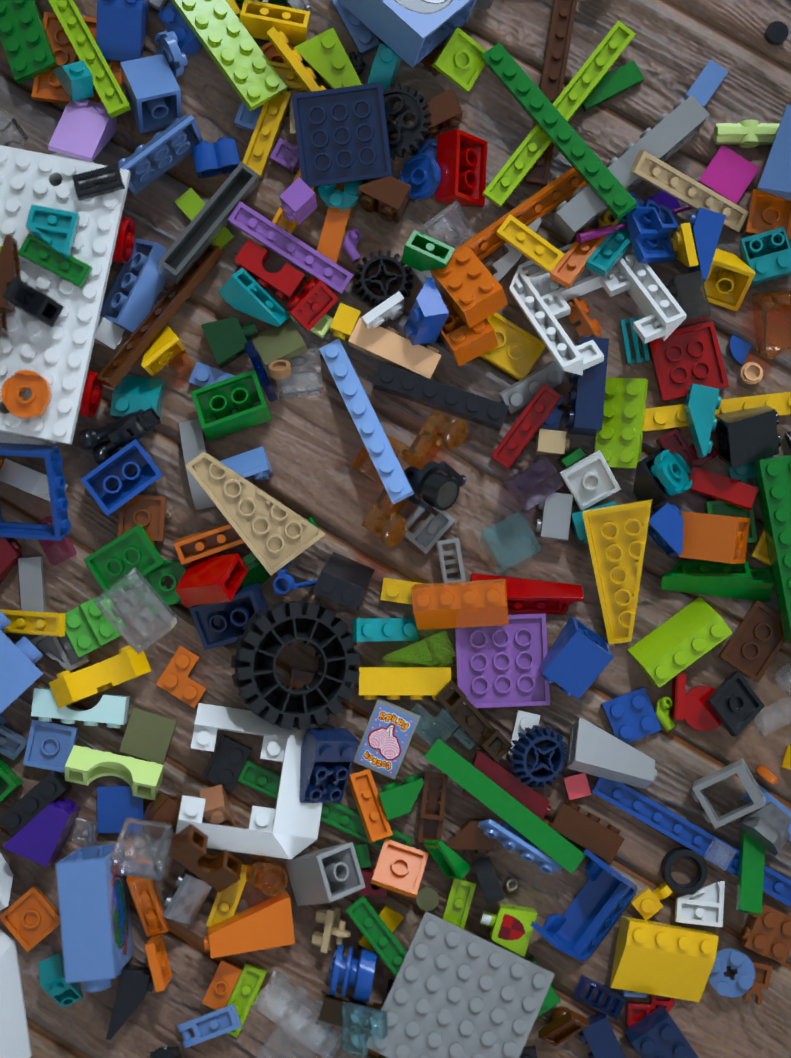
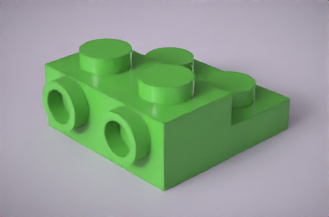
[65,595,123,658]

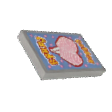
[353,698,421,780]

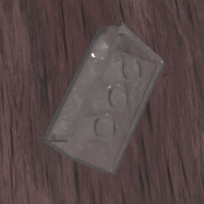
[253,971,348,1058]

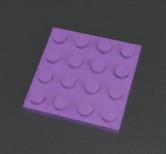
[455,613,550,708]

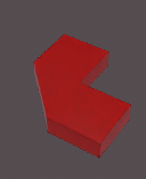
[625,994,675,1027]

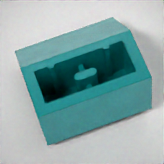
[740,227,791,287]

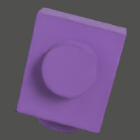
[269,138,300,172]

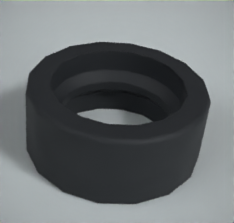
[660,847,708,894]
[472,856,505,905]

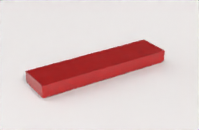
[490,383,563,470]

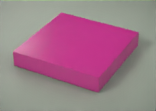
[698,144,760,204]

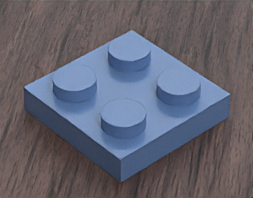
[23,719,79,773]

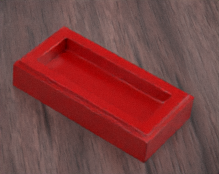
[670,673,686,720]

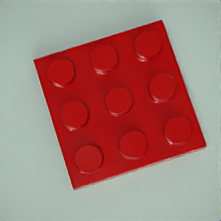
[647,322,729,402]

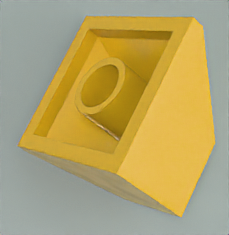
[695,248,756,312]
[141,324,187,377]

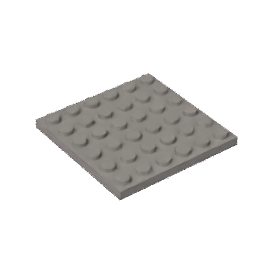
[365,911,555,1058]

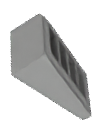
[436,538,466,583]

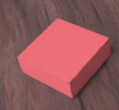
[563,772,592,801]

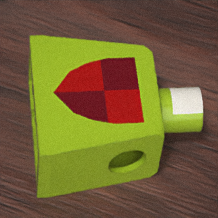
[479,903,538,957]

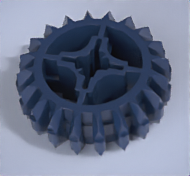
[507,725,569,788]

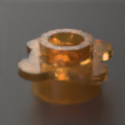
[169,351,196,378]

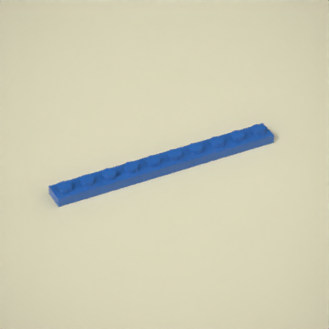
[591,777,791,907]

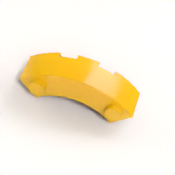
[49,645,152,708]

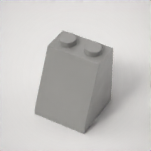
[285,842,366,906]

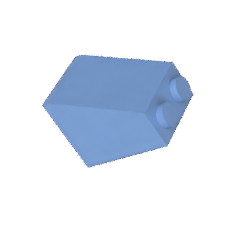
[120,54,182,133]

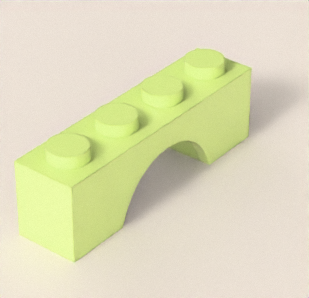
[65,745,164,801]

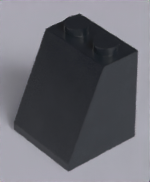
[715,406,781,468]
[313,552,375,611]

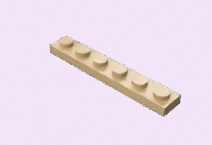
[630,150,749,232]

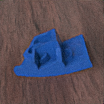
[626,192,679,263]

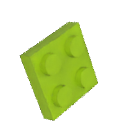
[431,27,486,93]

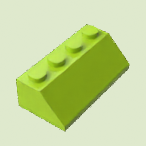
[627,596,733,688]

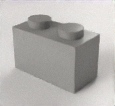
[535,491,573,541]

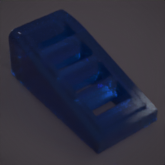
[572,975,626,1020]

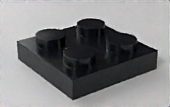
[705,671,765,736]

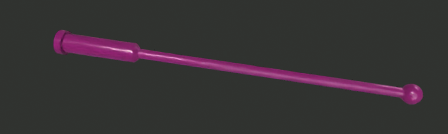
[576,206,693,244]

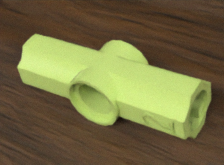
[713,119,780,148]

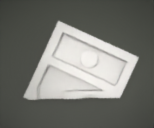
[674,881,725,927]

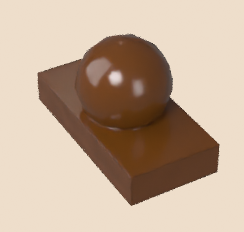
[538,1006,589,1046]

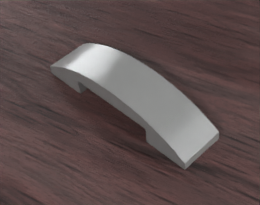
[179,419,217,511]

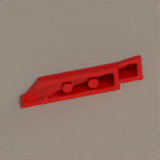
[471,573,584,614]

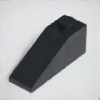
[106,963,154,1040]

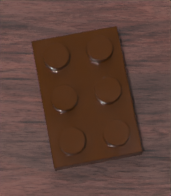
[718,600,785,683]

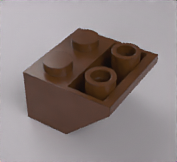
[358,176,411,223]

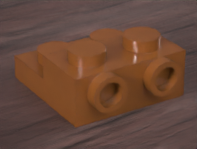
[740,902,791,965]

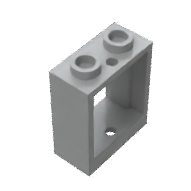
[691,758,766,829]

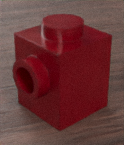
[359,868,388,897]

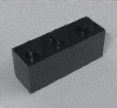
[0,771,72,837]

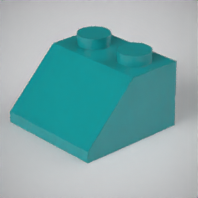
[110,375,165,424]

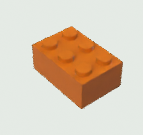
[430,246,508,329]

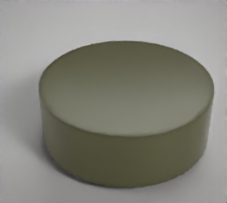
[416,886,439,911]

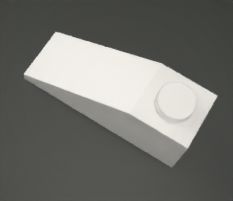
[0,458,68,501]

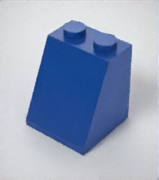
[540,616,614,699]

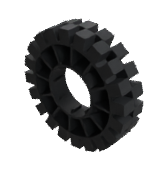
[231,601,360,730]

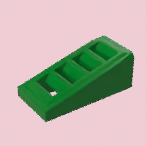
[423,840,471,879]

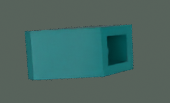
[38,953,83,1008]

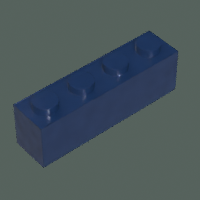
[578,1010,625,1058]

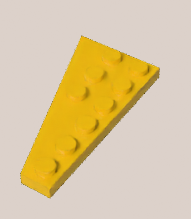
[582,499,652,645]

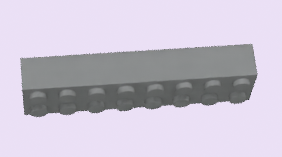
[552,95,710,245]

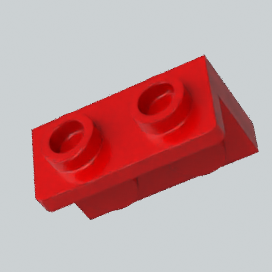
[285,279,339,332]

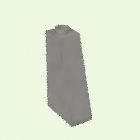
[567,718,657,789]

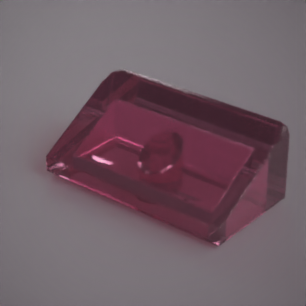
[37,516,77,567]

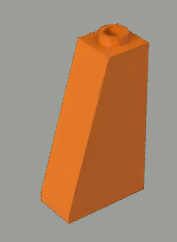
[203,892,295,958]

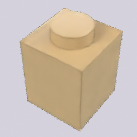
[535,429,570,457]

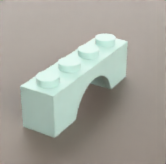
[31,687,130,728]

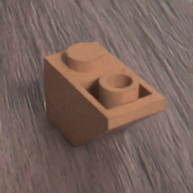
[200,784,237,828]

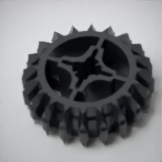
[353,250,414,308]

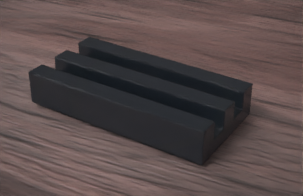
[72,164,125,201]

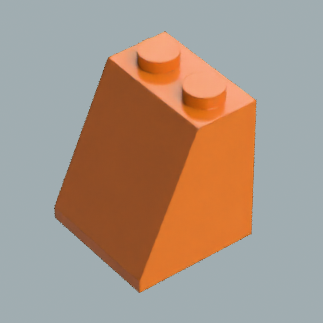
[678,511,750,564]

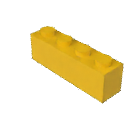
[359,667,451,700]

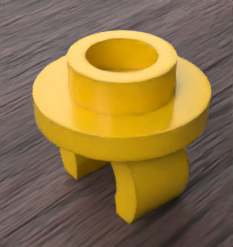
[597,210,621,228]

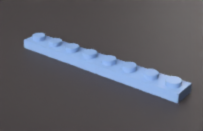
[319,338,414,504]

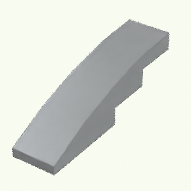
[491,217,542,284]

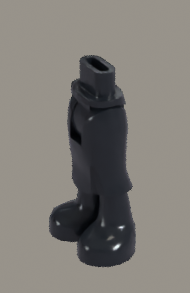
[79,408,161,465]

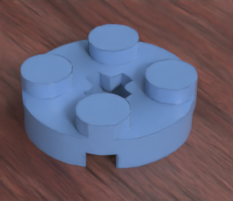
[154,31,188,78]
[708,948,756,998]

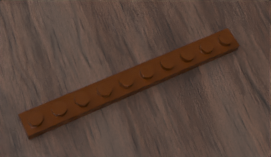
[525,0,577,187]

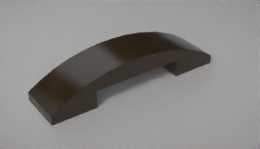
[434,680,513,762]

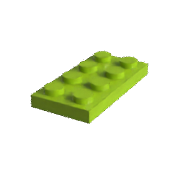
[594,378,648,470]

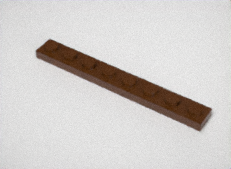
[96,245,224,388]

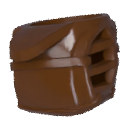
[143,792,182,839]

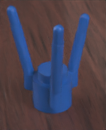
[273,560,317,595]

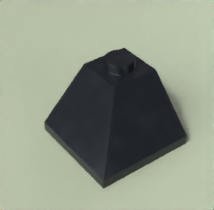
[633,449,670,508]

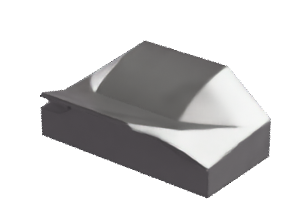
[738,802,791,855]

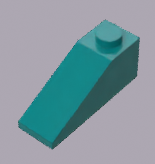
[367,43,401,92]
[218,268,290,327]

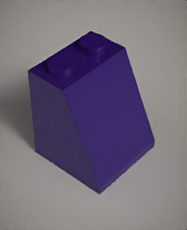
[4,798,81,867]

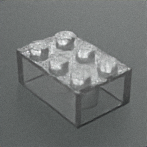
[93,567,179,654]

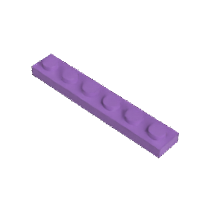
[227,201,354,295]

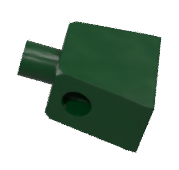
[201,317,259,368]

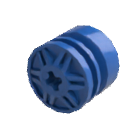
[328,945,377,1002]

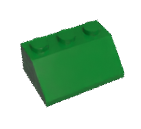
[191,369,272,441]

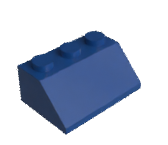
[80,439,163,516]

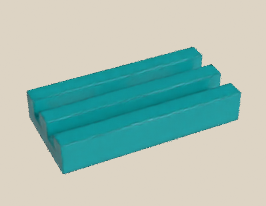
[619,316,650,365]

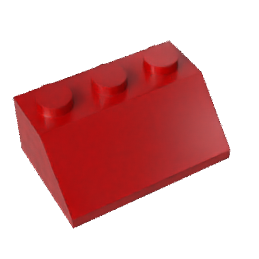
[435,129,487,207]

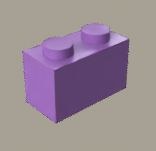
[279,177,317,226]

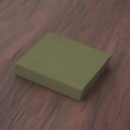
[251,318,308,370]
[119,707,178,765]

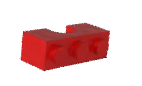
[234,239,306,301]

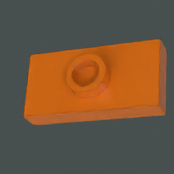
[202,958,243,1010]

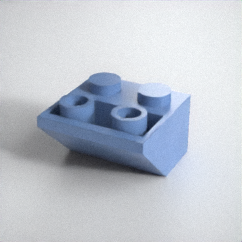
[220,446,274,483]

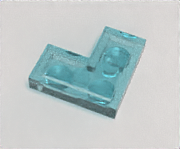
[410,702,459,746]
[342,1002,388,1058]

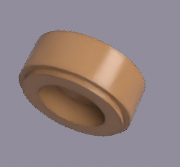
[268,359,292,379]

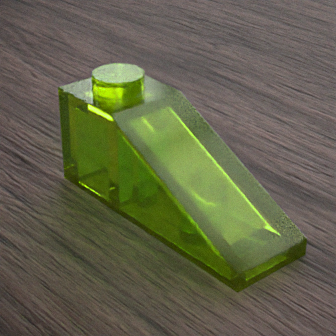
[382,630,456,667]

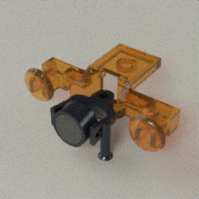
[351,410,468,547]

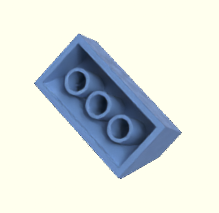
[100,238,168,334]

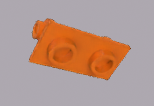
[567,298,602,338]

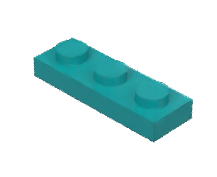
[585,218,632,277]
[352,618,418,642]

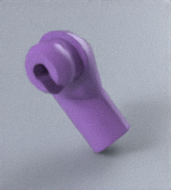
[343,228,361,263]

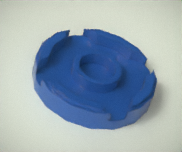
[399,154,441,200]

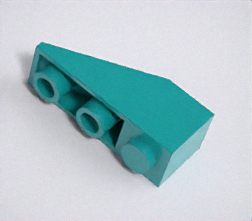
[683,383,721,459]

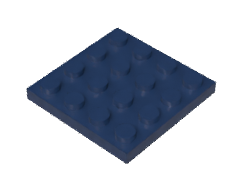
[292,82,393,188]

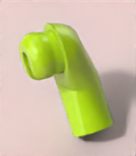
[655,697,676,732]

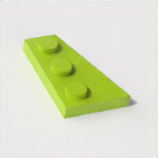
[293,27,362,89]

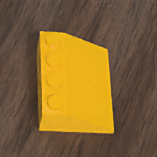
[610,916,719,1002]

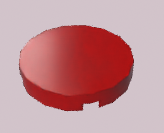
[684,686,722,731]

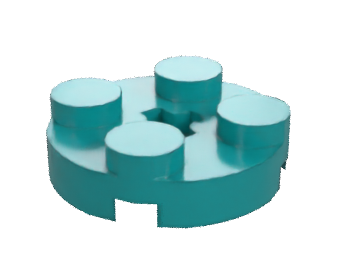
[318,181,362,210]
[651,450,693,496]

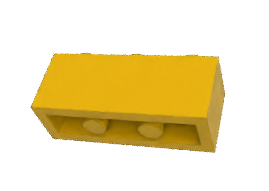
[240,0,310,46]

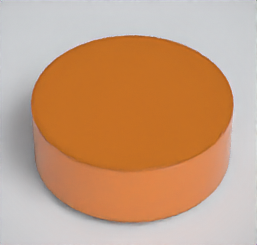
[756,764,779,785]

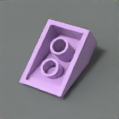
[48,98,117,162]

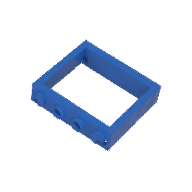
[0,443,71,541]

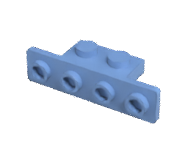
[478,819,562,874]

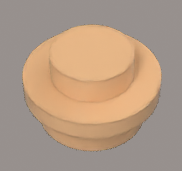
[740,362,763,385]

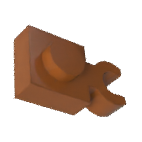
[743,960,773,1005]

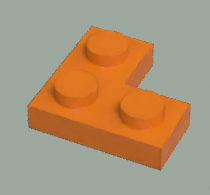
[156,645,208,708]

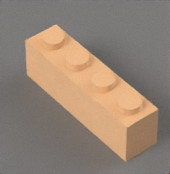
[348,317,441,379]

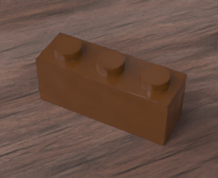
[548,800,624,863]

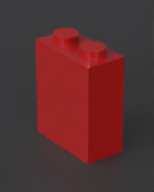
[175,553,248,606]

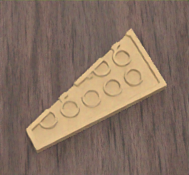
[185,451,326,575]

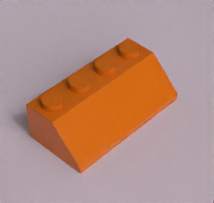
[411,579,509,630]

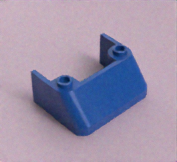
[531,849,637,961]

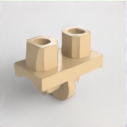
[311,906,351,954]

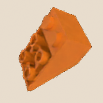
[440,296,498,367]

